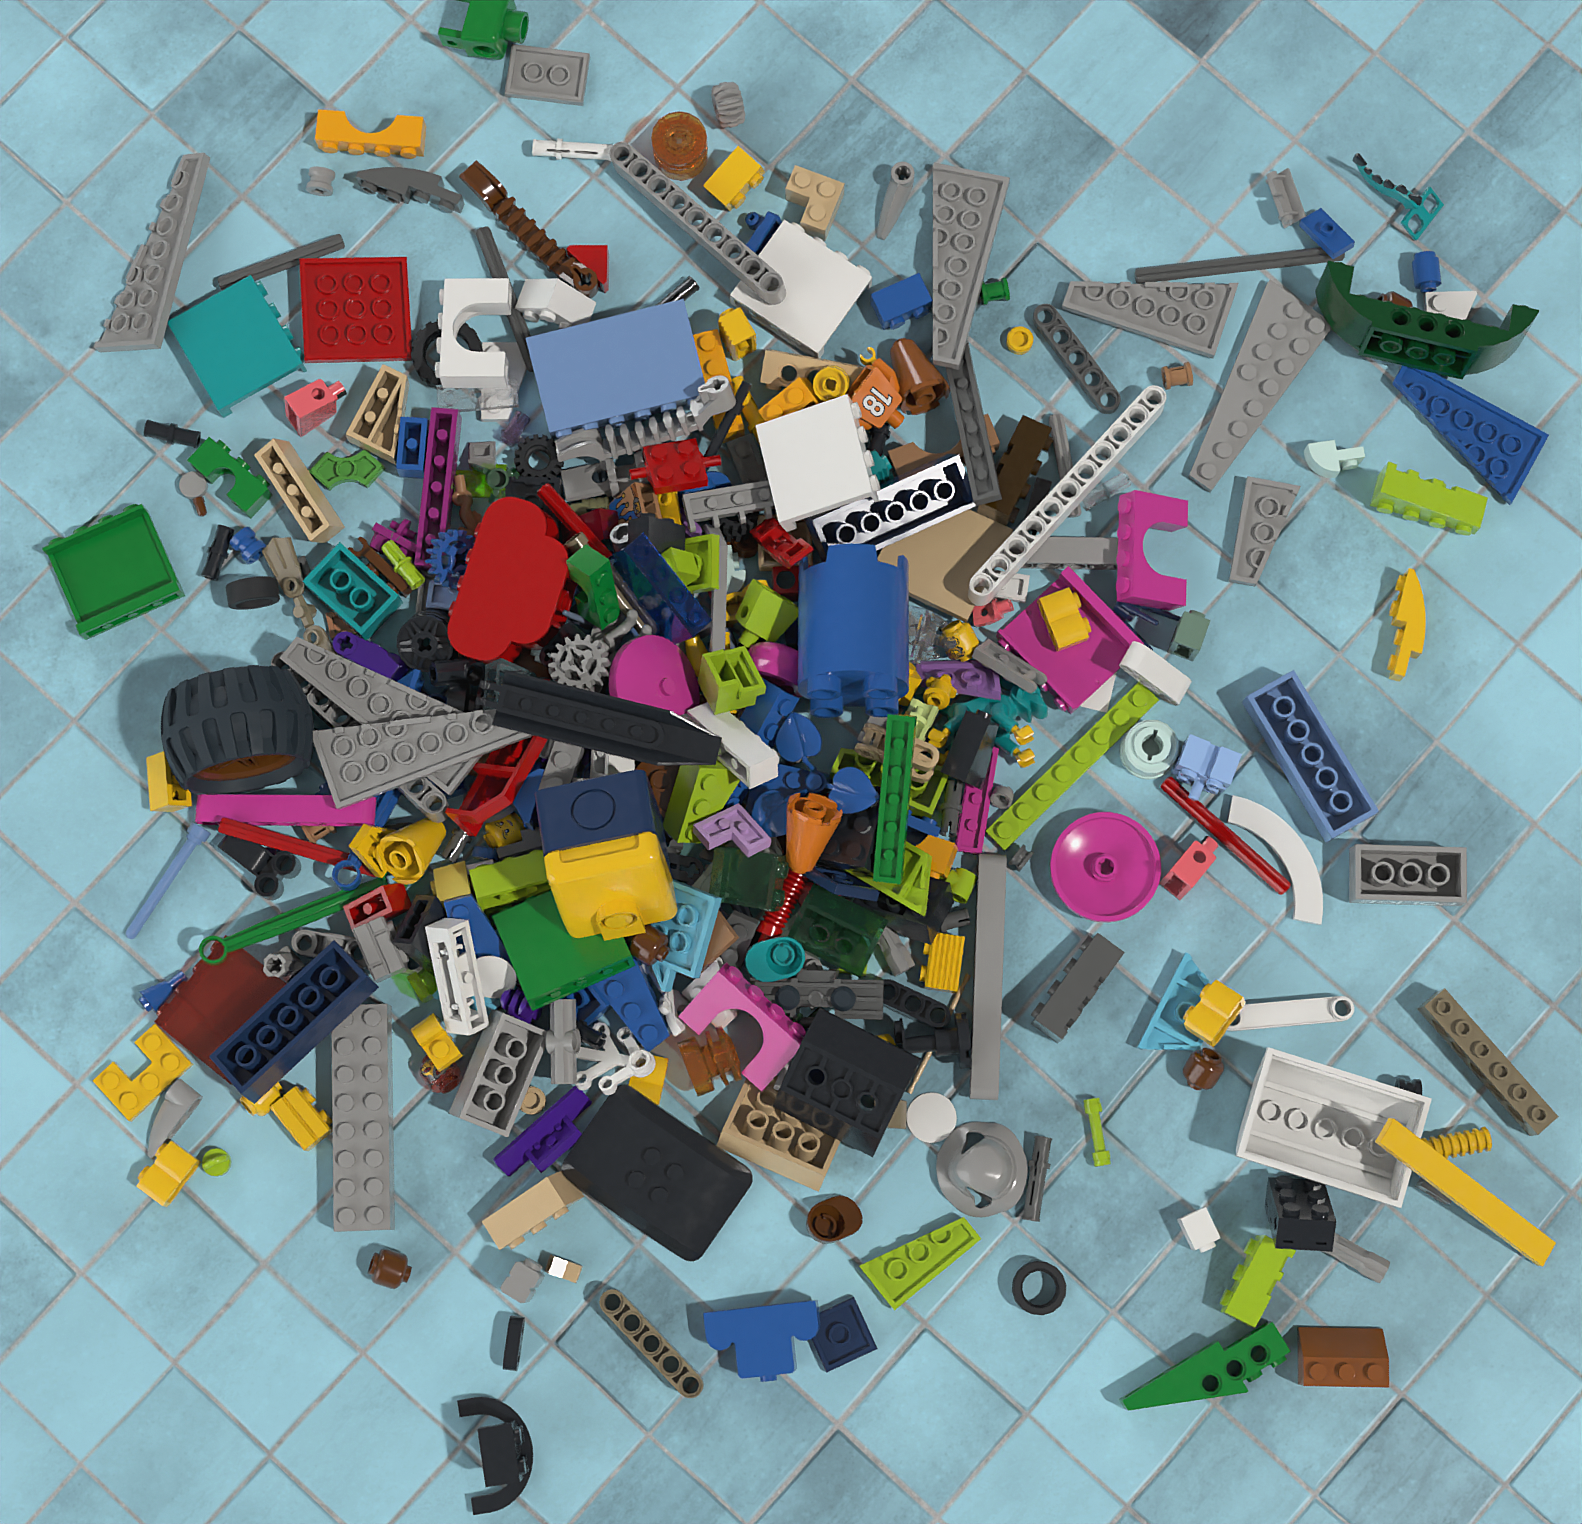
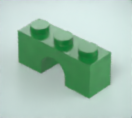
[187,437,273,518]
[566,544,621,630]

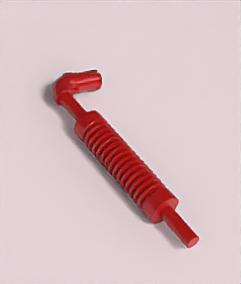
[756,793,829,942]

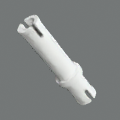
[532,138,613,161]

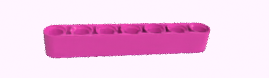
[195,794,376,827]

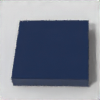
[803,867,880,901]
[811,1297,878,1373]

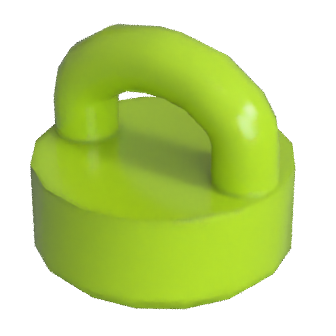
[202,1148,232,1177]

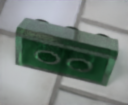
[788,883,889,978]

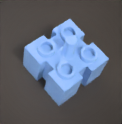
[1171,734,1242,801]

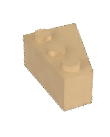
[346,364,410,465]
[482,1170,584,1250]

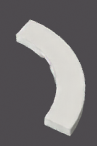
[1227,795,1323,925]

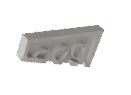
[1228,476,1301,587]

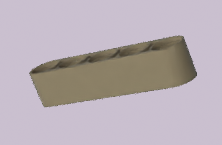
[599,1289,704,1398]

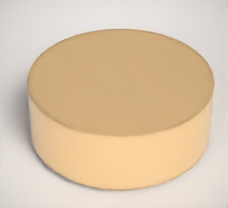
[520,1087,546,1115]

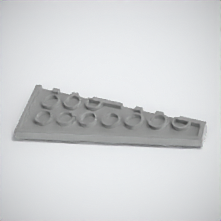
[94,153,210,353]
[1188,280,1332,493]
[313,709,534,810]

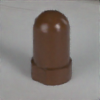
[193,497,207,517]

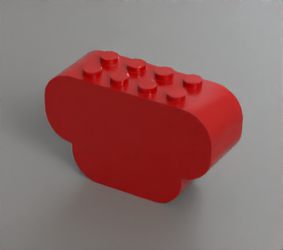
[448,497,578,667]

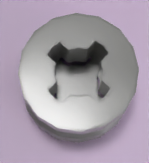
[306,166,335,196]

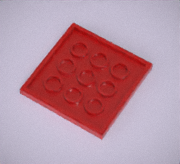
[299,257,412,363]

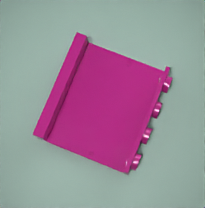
[996,566,1144,714]

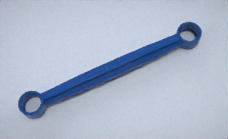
[332,694,447,891]

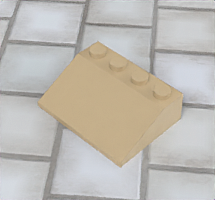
[717,1075,840,1192]

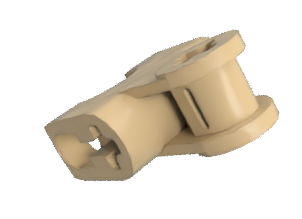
[854,723,939,783]

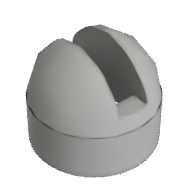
[990,785,1014,809]

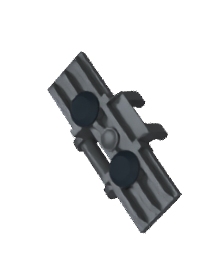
[749,968,884,1028]

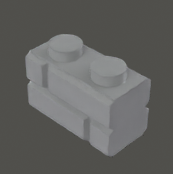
[352,917,409,983]
[500,1258,545,1303]

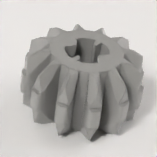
[711,82,745,128]

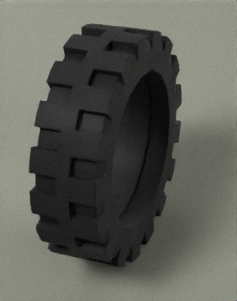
[411,319,483,391]

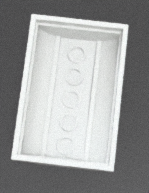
[1235,1047,1432,1208]

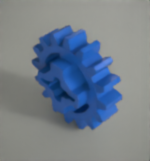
[425,529,475,589]

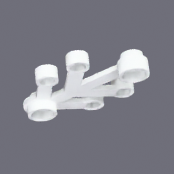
[575,1022,656,1095]

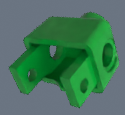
[438,0,529,60]

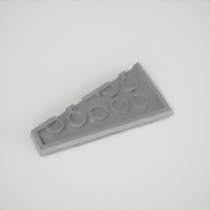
[1061,281,1239,359]

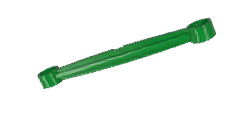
[199,871,409,966]

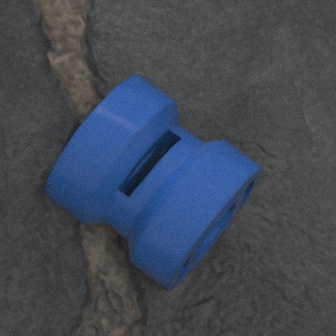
[229,527,266,564]

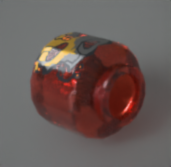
[419,1055,461,1094]

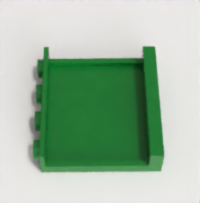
[42,504,185,640]
[492,889,636,1011]

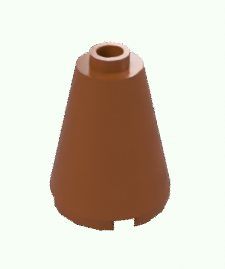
[890,338,950,415]

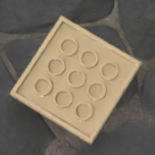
[877,509,1013,622]

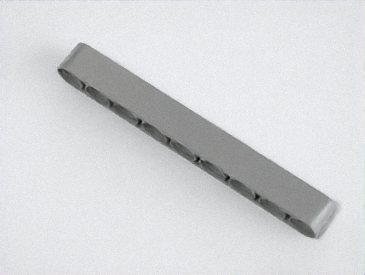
[609,142,786,305]
[271,651,450,823]
[969,854,1007,1100]

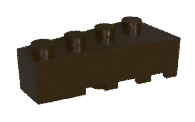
[977,415,1054,526]

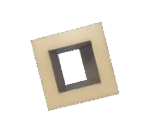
[545,1255,583,1283]

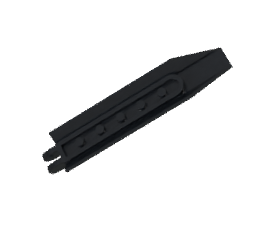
[475,670,722,766]

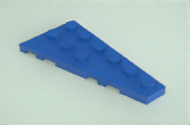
[1392,365,1549,505]

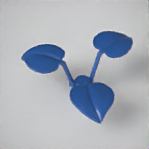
[752,712,880,837]

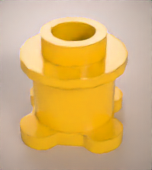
[923,674,957,710]

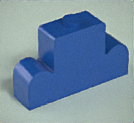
[703,1300,820,1382]

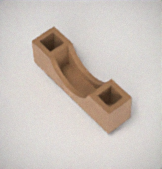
[887,414,1000,477]

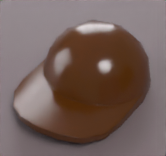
[806,1195,863,1244]

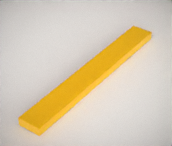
[1375,1118,1556,1267]

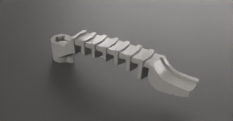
[555,375,736,462]

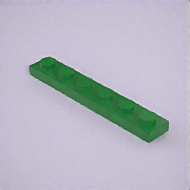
[873,713,917,884]

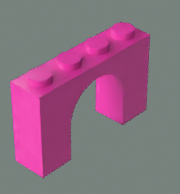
[1116,490,1188,611]
[678,962,806,1091]

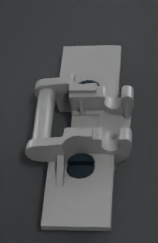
[561,449,651,501]

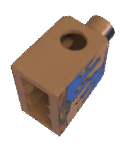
[608,482,662,525]

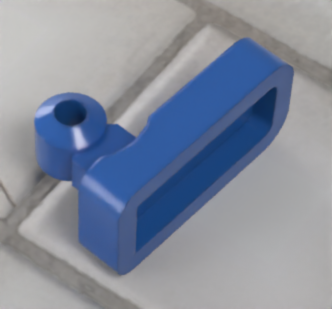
[745,211,782,255]

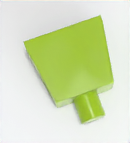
[735,578,798,648]

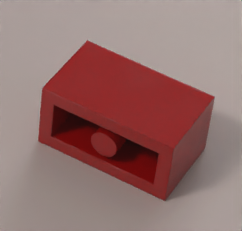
[343,883,412,932]

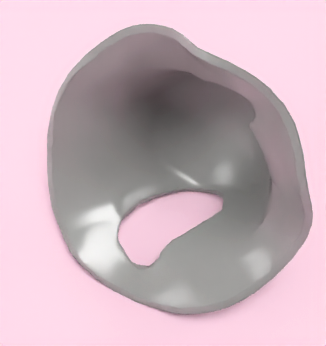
[936,1122,1028,1218]

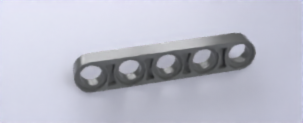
[1033,304,1121,414]

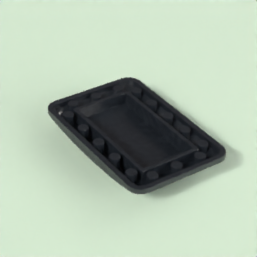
[562,1084,753,1261]

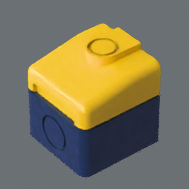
[535,770,677,941]

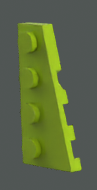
[859,1217,981,1311]

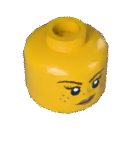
[483,812,526,848]

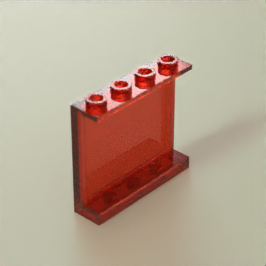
[154,935,287,1085]

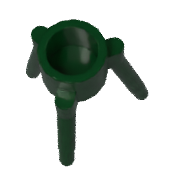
[471,463,517,504]

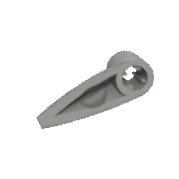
[877,162,915,240]
[148,1079,203,1159]

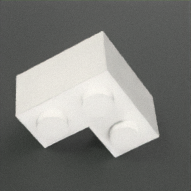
[515,278,596,329]

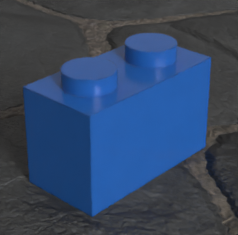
[870,273,933,330]
[396,417,430,479]

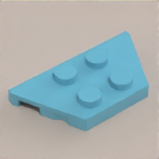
[1137,952,1210,1051]

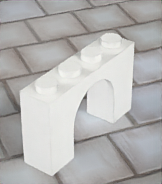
[435,278,512,388]

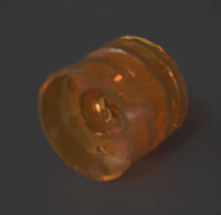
[651,111,708,181]
[677,1025,742,1097]

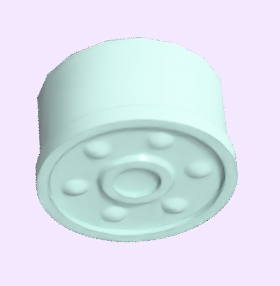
[1119,720,1179,780]

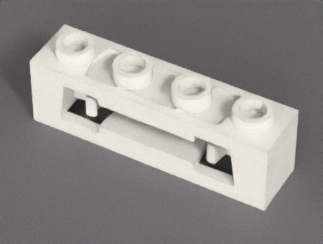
[425,918,489,1036]

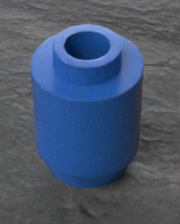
[1412,251,1441,293]

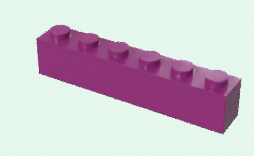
[414,407,462,572]

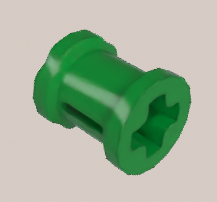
[980,277,1010,306]

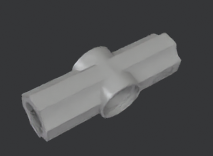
[546,999,581,1084]

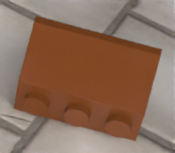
[1297,1327,1389,1388]

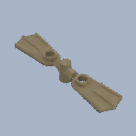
[262,537,337,654]

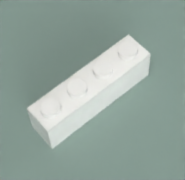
[687,702,779,789]

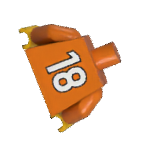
[824,347,904,430]

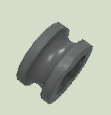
[1008,844,1034,872]

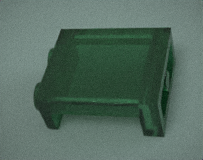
[709,846,789,912]

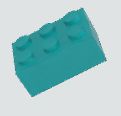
[302,542,403,640]

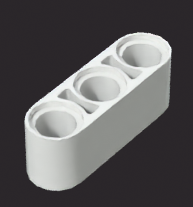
[1119,641,1192,706]

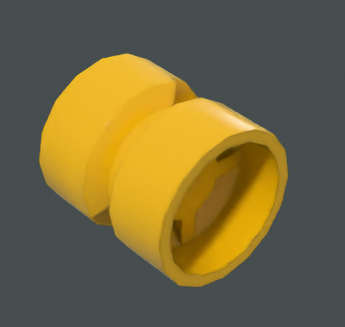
[813,365,850,402]

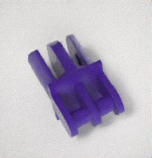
[500,989,542,1024]

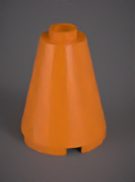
[786,793,843,874]

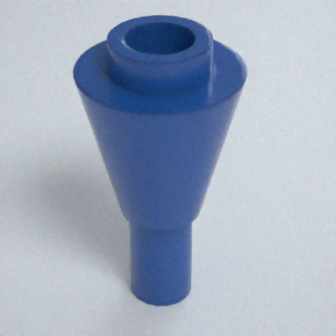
[138,971,188,1013]

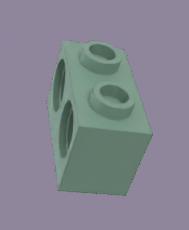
[1167,610,1210,661]

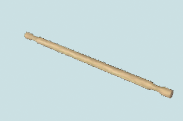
[907,974,971,1094]

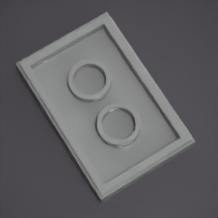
[505,44,590,106]

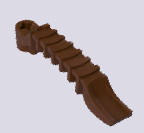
[459,160,598,299]

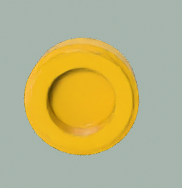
[1006,326,1033,355]

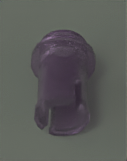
[500,411,531,447]

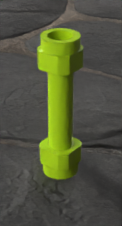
[1083,1098,1111,1167]

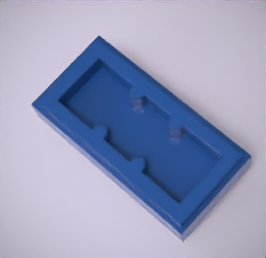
[1299,208,1355,259]

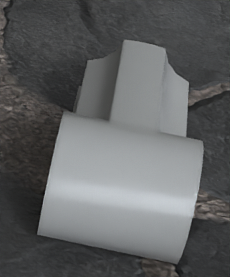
[263,946,305,983]

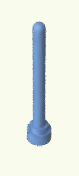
[126,822,211,939]

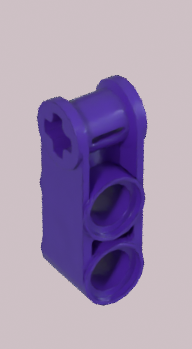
[333,631,410,682]

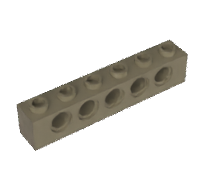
[1418,988,1559,1136]

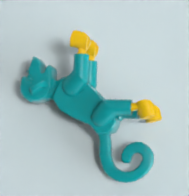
[901,684,1048,768]

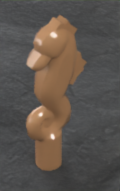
[452,475,482,543]

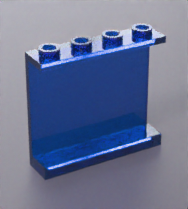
[606,533,712,645]

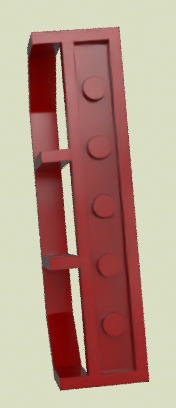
[445,679,550,837]

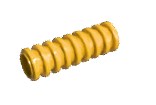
[1421,1127,1492,1159]

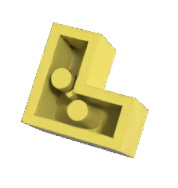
[430,861,475,918]

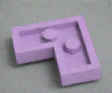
[693,803,771,857]

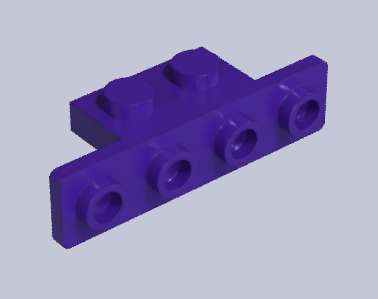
[493,1085,592,1176]

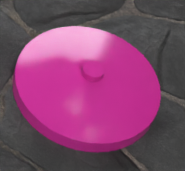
[609,635,700,719]
[1050,812,1161,923]

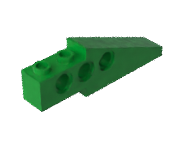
[1119,1321,1291,1411]

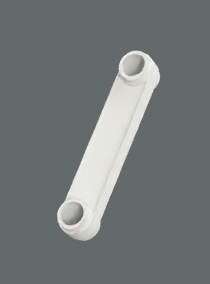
[1226,996,1354,1032]

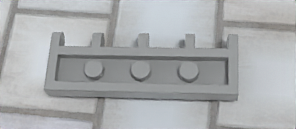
[682,480,775,532]

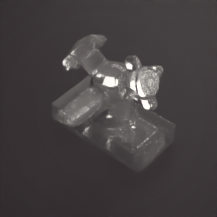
[909,605,957,664]

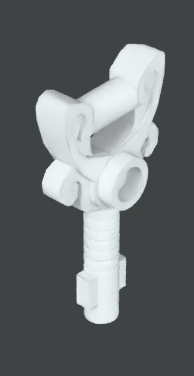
[641,962,690,1037]

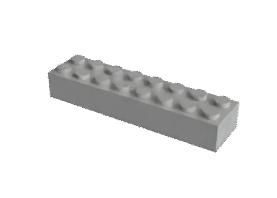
[331,1004,395,1232]

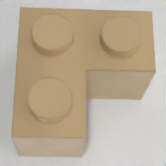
[785,165,845,241]

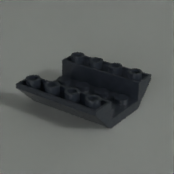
[773,1008,921,1157]

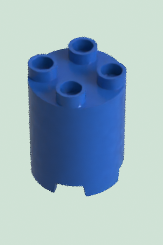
[798,544,909,718]

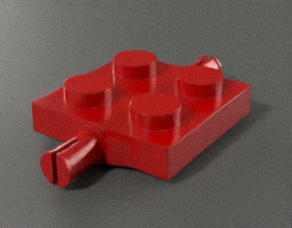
[629,438,721,495]

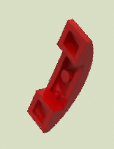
[750,517,814,568]

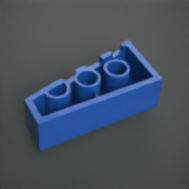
[594,936,673,1052]

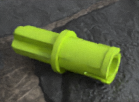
[381,540,426,590]

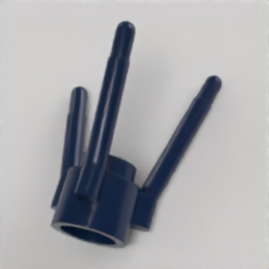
[1112,601,1181,651]

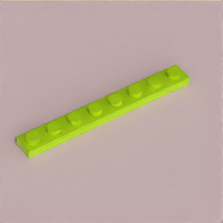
[985,682,1159,851]

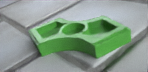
[309,449,386,491]

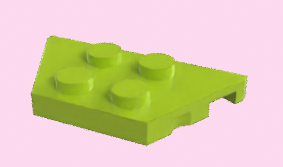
[845,841,932,916]

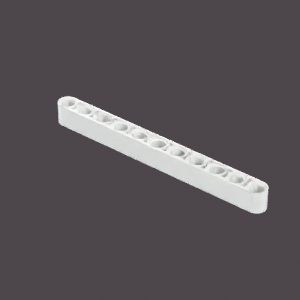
[968,385,1166,606]

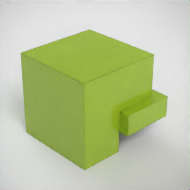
[698,646,766,715]

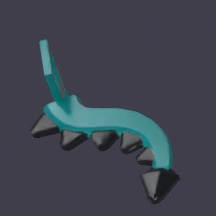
[1352,153,1444,241]

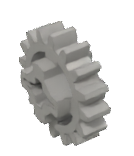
[548,634,611,692]

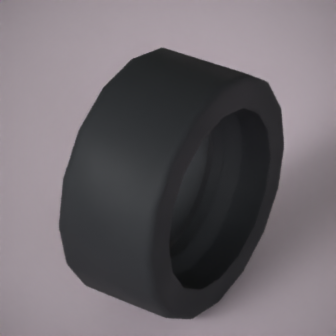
[225,576,280,610]
[1012,1261,1067,1315]

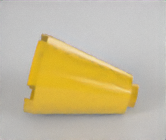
[375,817,446,885]

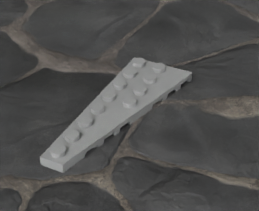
[933,162,1010,370]
[280,637,482,795]

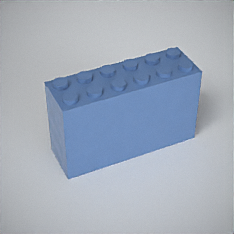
[526,299,705,439]

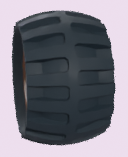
[161,665,314,795]

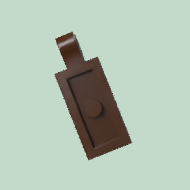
[348,537,413,598]

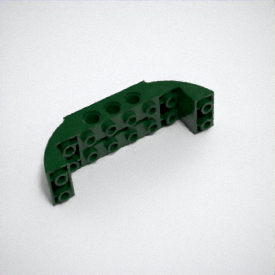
[1315,261,1539,380]

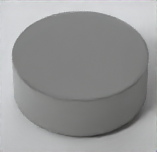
[179,471,208,500]

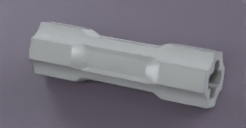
[858,909,915,977]
[1321,1232,1390,1283]

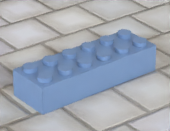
[1242,670,1379,843]

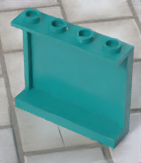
[168,275,307,418]

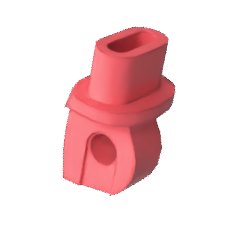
[973,598,1014,627]

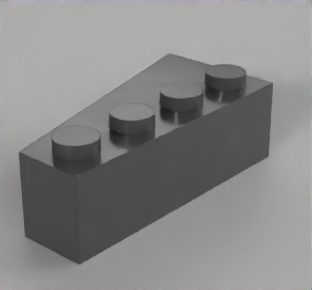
[1031,933,1125,1044]

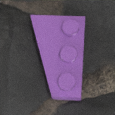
[916,660,1001,700]

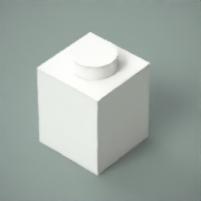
[1177,1207,1220,1253]

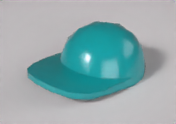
[745,936,805,982]

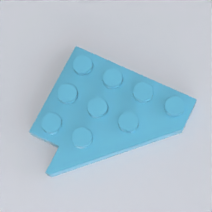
[650,879,722,992]

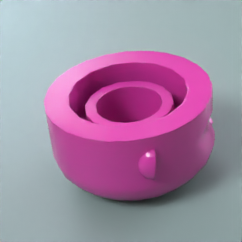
[748,641,802,698]

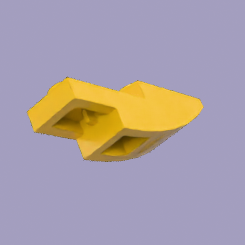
[1387,568,1426,682]

